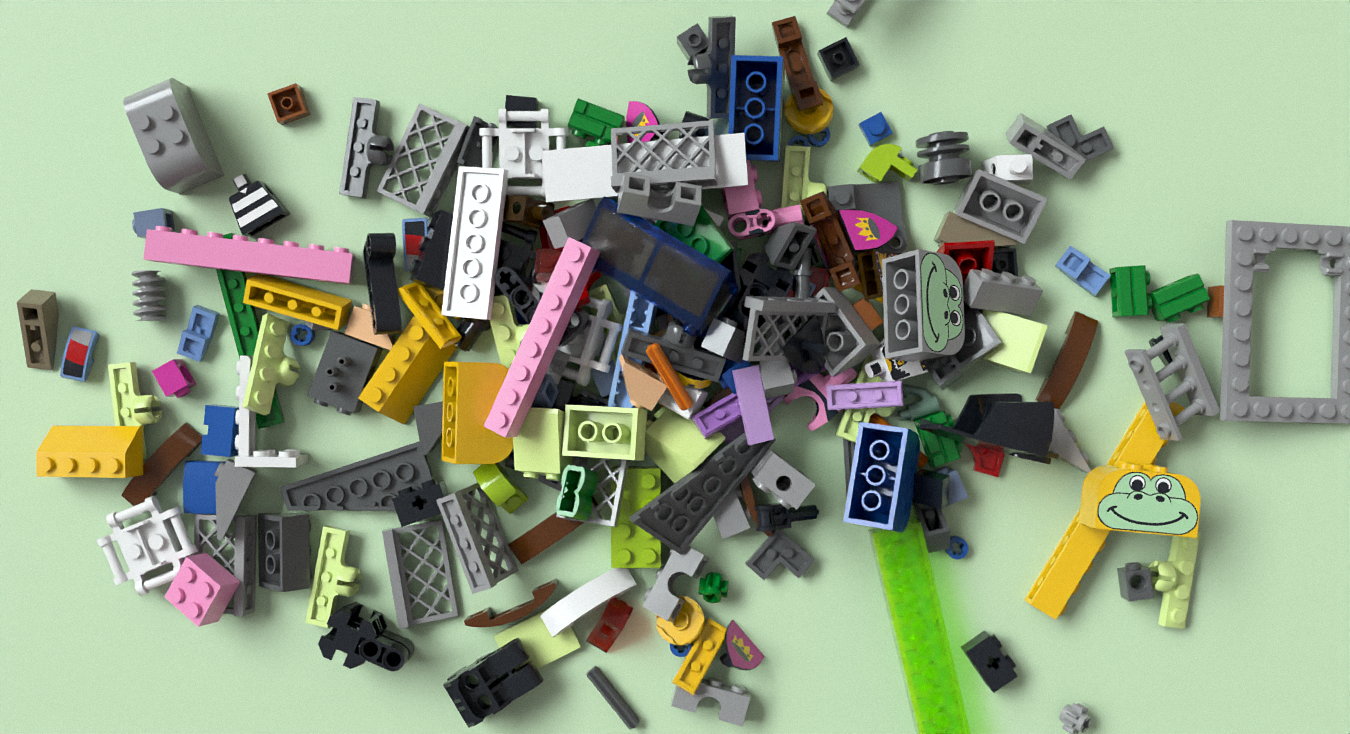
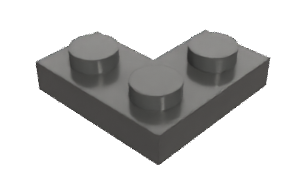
[1046,114,1114,162]
[745,529,815,580]

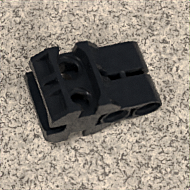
[729,253,793,339]
[318,602,415,671]
[443,637,544,728]

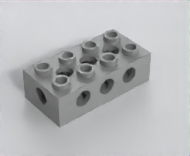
[751,448,816,509]

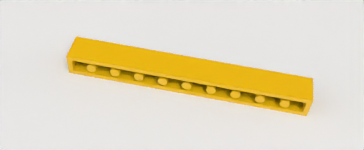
[1024,401,1185,620]

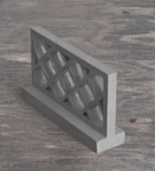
[377,104,470,217]
[611,120,718,193]
[743,296,836,361]
[556,456,629,527]
[436,482,518,594]
[194,514,257,617]
[382,519,458,629]

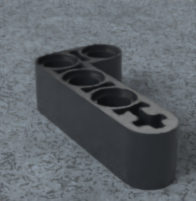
[363,233,402,335]
[495,267,590,347]

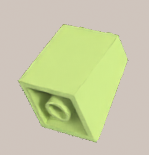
[979,309,1048,374]
[645,406,726,484]
[513,407,573,481]

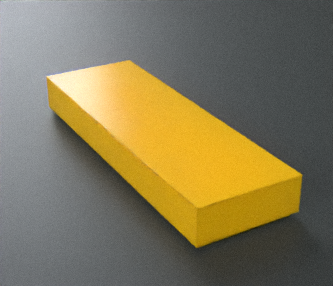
[398,282,462,349]
[672,618,727,696]

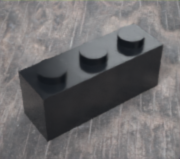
[409,210,453,291]

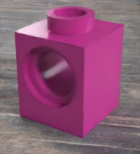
[152,359,197,399]

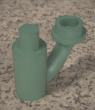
[898,380,940,421]

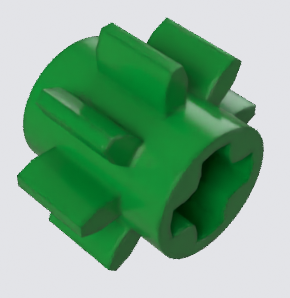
[698,572,728,603]

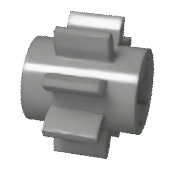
[1059,703,1091,734]

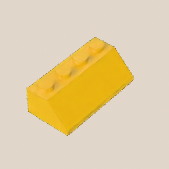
[358,316,457,425]
[36,425,143,478]

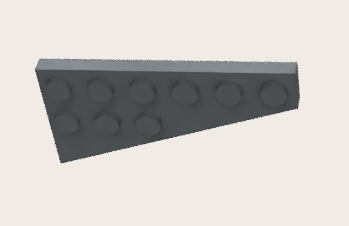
[629,433,776,555]
[280,441,434,511]

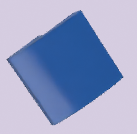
[183,461,226,514]

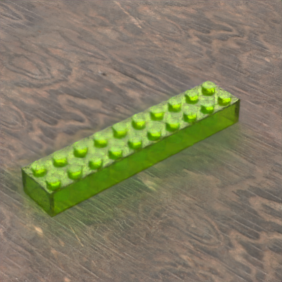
[868,519,971,734]

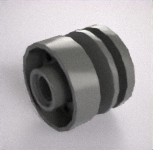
[915,131,973,185]

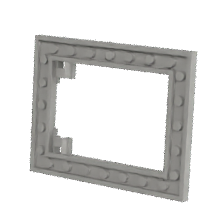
[1220,220,1350,423]

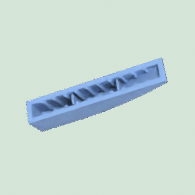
[607,272,664,408]

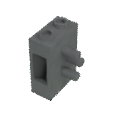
[307,331,383,415]

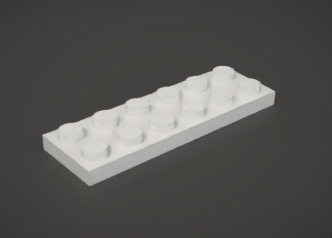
[441,166,508,320]

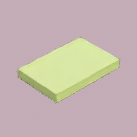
[494,604,582,670]

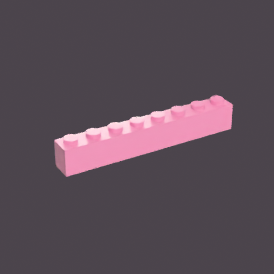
[144,226,355,285]
[484,237,601,437]

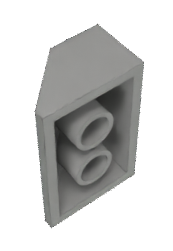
[954,169,1048,244]
[795,287,881,377]

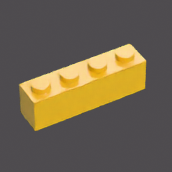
[243,274,352,330]

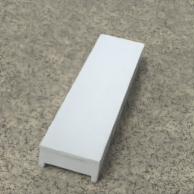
[542,133,749,202]

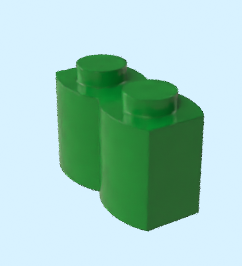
[556,465,598,521]

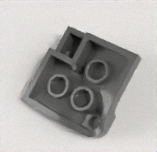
[827,181,907,260]
[924,300,1002,390]

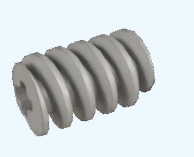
[132,270,166,321]

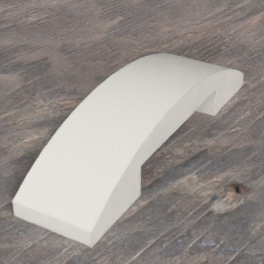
[540,568,637,637]

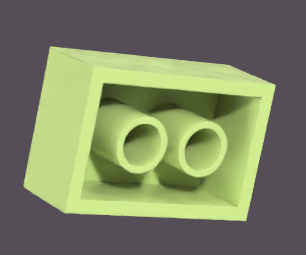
[562,405,647,461]

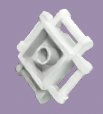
[479,109,569,198]
[557,297,623,386]
[96,496,198,596]

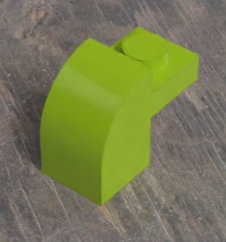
[857,144,917,183]
[473,463,529,514]

